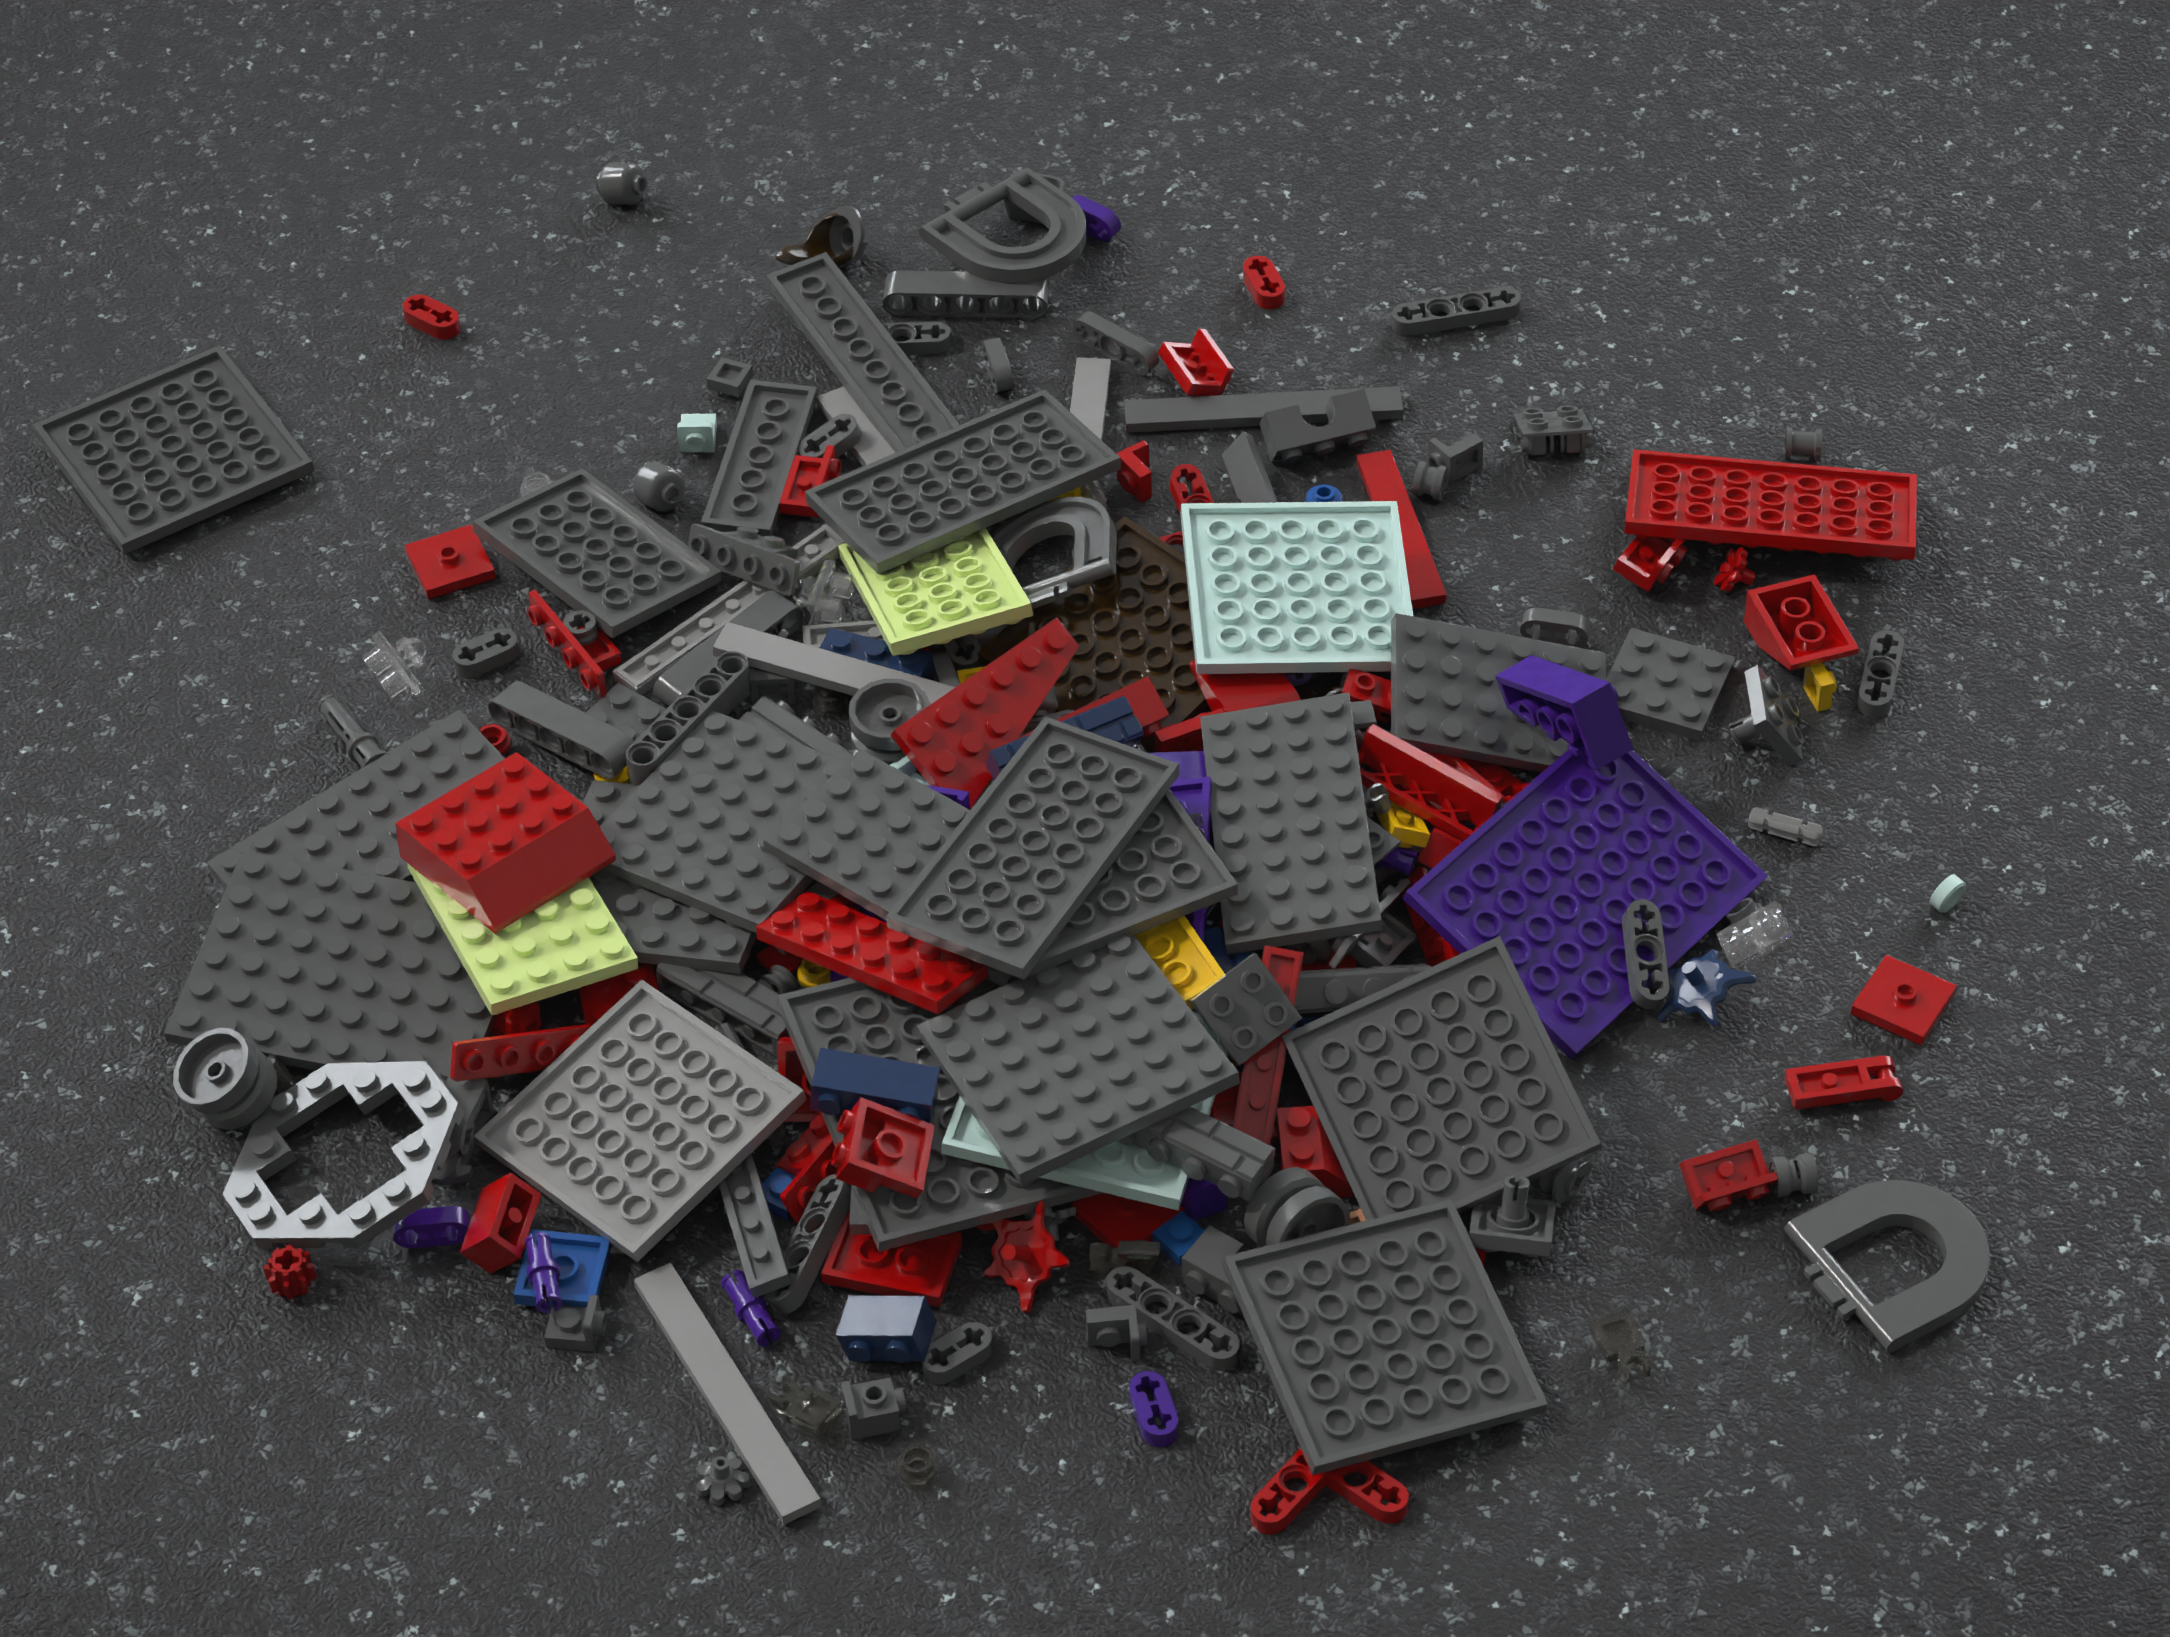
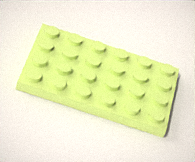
[838,528,1033,656]
[408,864,638,1015]

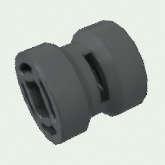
[1769,1153,1818,1198]

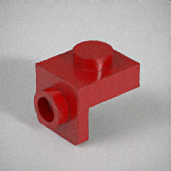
[1116,441,1152,503]

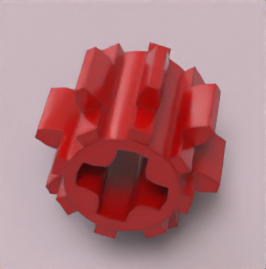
[263,1245,317,1299]

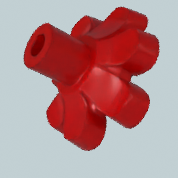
[1714,547,1755,592]

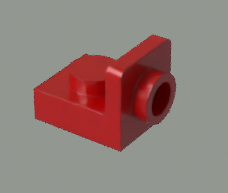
[491,1001,542,1036]

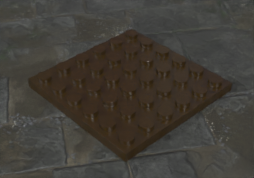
[977,516,1209,753]

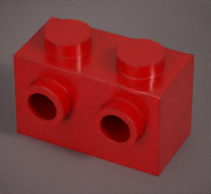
[460,1172,541,1274]

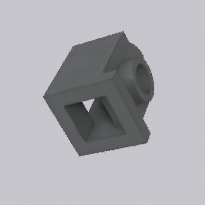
[841,1377,906,1440]

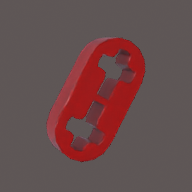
[1243,256,1285,310]
[402,295,461,340]

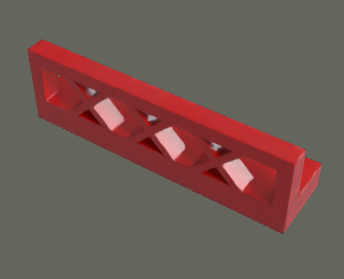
[1358,724,1503,841]

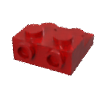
[831,1097,935,1199]

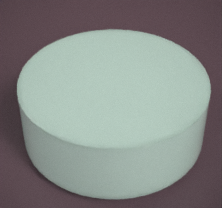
[1929,874,1966,913]

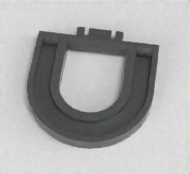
[918,168,1086,283]
[990,497,1117,609]
[1784,1180,1990,1352]

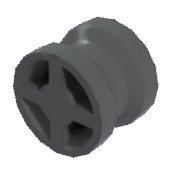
[1412,461,1449,501]

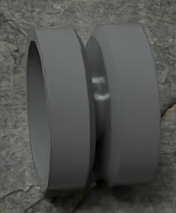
[849,679,931,765]
[173,1027,277,1130]
[1244,1167,1350,1247]

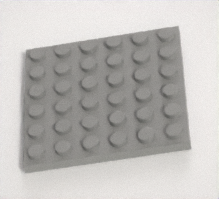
[473,980,807,1262]

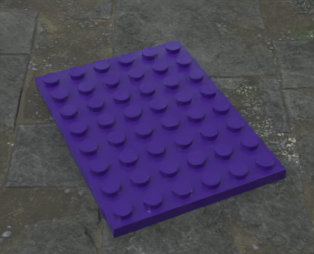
[1402,750,1768,1060]

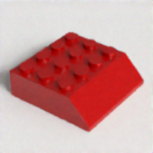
[395,752,616,934]

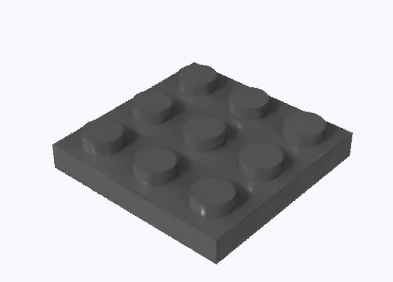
[1606,628,1736,741]

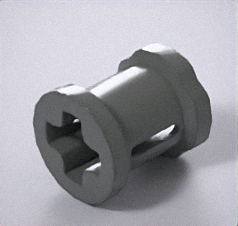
[1784,427,1822,460]

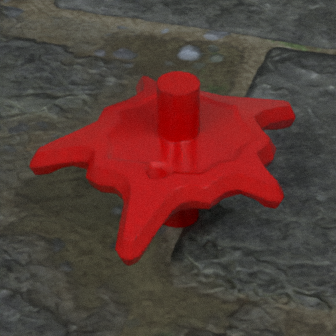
[984,1201,1070,1314]

